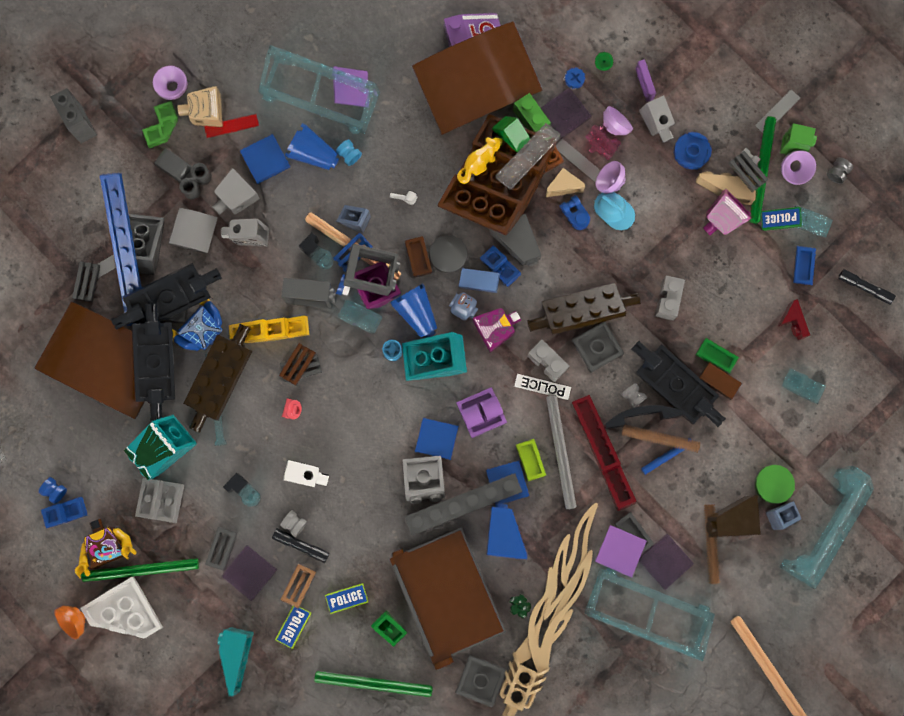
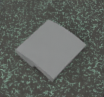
[169,208,217,254]
[135,478,184,523]

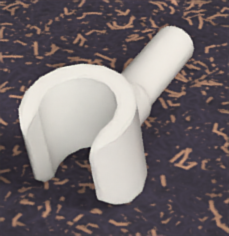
[390,191,418,205]

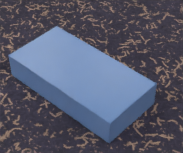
[459,268,500,293]

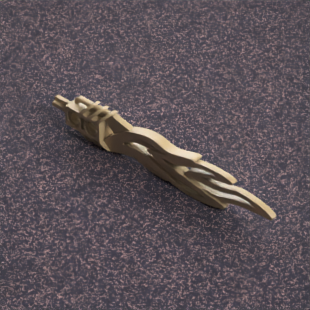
[500,503,598,716]

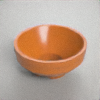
[55,606,86,639]

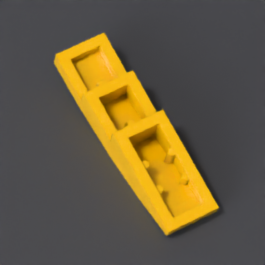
[229,315,309,343]

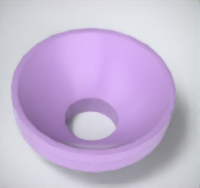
[153,66,187,100]
[603,106,633,136]
[781,150,816,185]
[595,161,626,194]

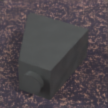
[489,214,541,267]

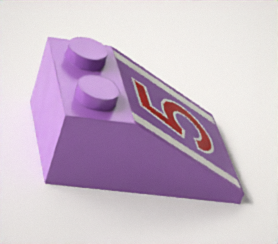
[444,13,500,47]

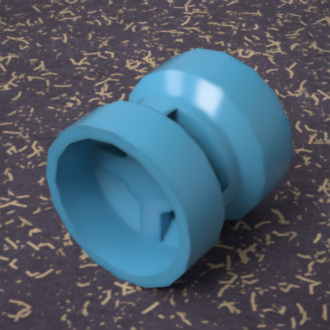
[336,139,362,166]
[382,340,402,361]

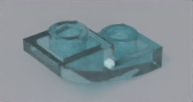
[794,206,833,238]
[337,300,382,334]
[782,369,826,404]

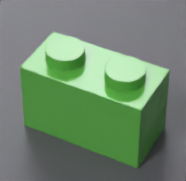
[513,93,551,135]
[780,123,817,155]

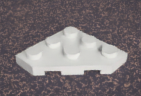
[80,576,163,638]

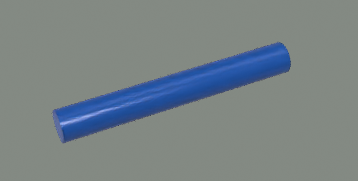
[641,438,691,475]

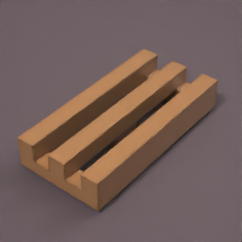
[280,564,316,609]

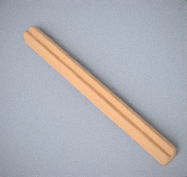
[305,212,401,280]
[731,616,807,716]

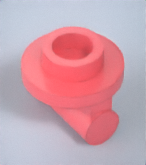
[282,398,302,419]

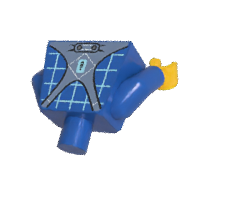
[172,299,223,351]

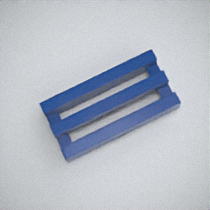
[333,233,373,272]

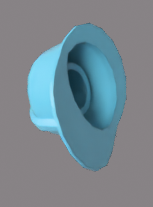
[594,192,635,230]

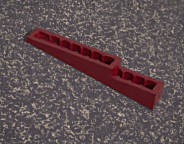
[572,395,637,511]

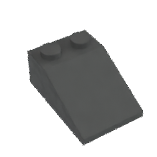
[114,214,165,275]

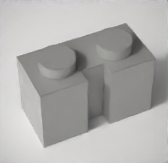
[655,275,685,321]
[527,340,570,383]

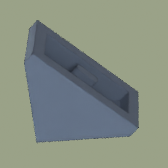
[336,205,371,234]
[766,501,801,530]

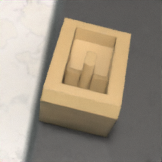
[546,168,585,197]

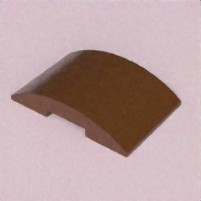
[412,21,543,135]
[438,114,556,235]
[34,302,145,419]

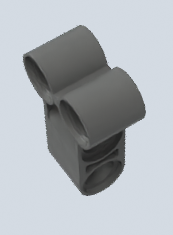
[154,148,212,199]

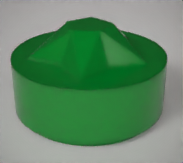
[595,52,614,71]

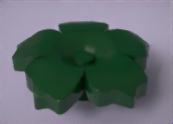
[509,594,531,619]

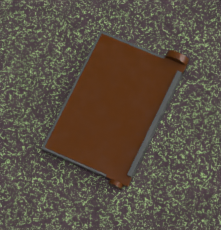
[390,527,506,670]

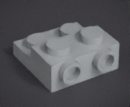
[403,456,445,504]

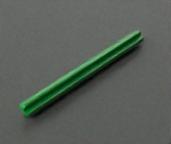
[749,116,776,224]
[81,559,199,582]
[314,671,432,697]

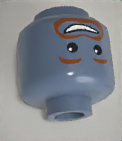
[449,292,478,320]

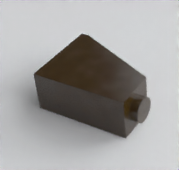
[706,495,761,537]

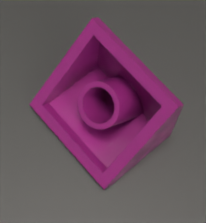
[354,262,401,309]

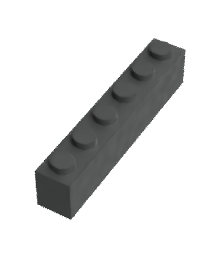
[405,473,522,535]

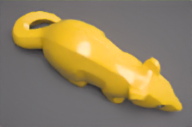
[457,137,503,184]

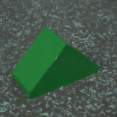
[492,116,531,153]
[371,610,408,647]

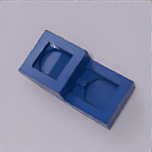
[480,245,521,287]
[41,497,88,528]

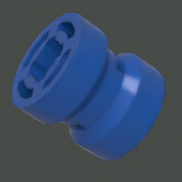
[38,477,67,504]

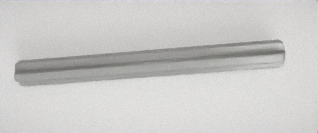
[546,395,576,509]

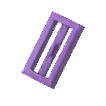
[635,59,656,102]

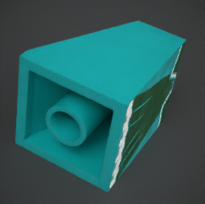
[124,414,197,480]

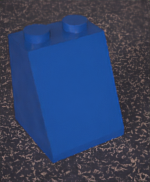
[486,504,527,559]

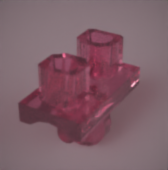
[586,124,621,161]

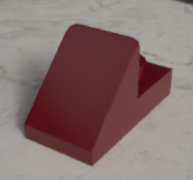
[778,299,810,340]

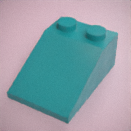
[402,332,467,381]
[217,627,254,696]

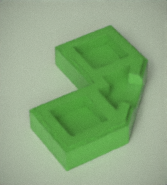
[142,101,178,148]

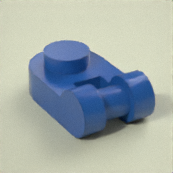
[559,195,590,230]

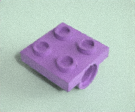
[456,387,507,438]

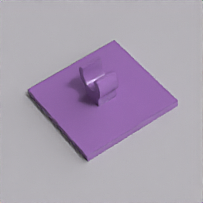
[333,67,370,107]
[595,525,647,578]

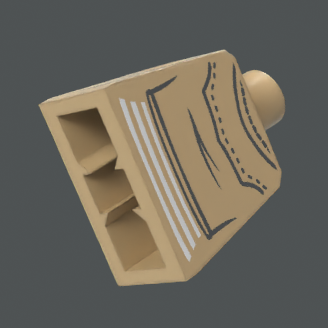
[178,86,223,127]

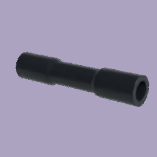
[838,269,896,305]
[272,528,330,563]

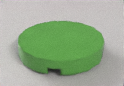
[755,465,795,504]

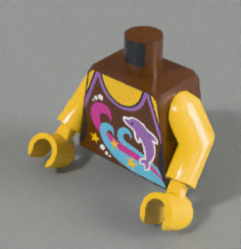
[75,519,137,578]

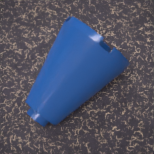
[285,123,339,170]
[390,284,437,338]

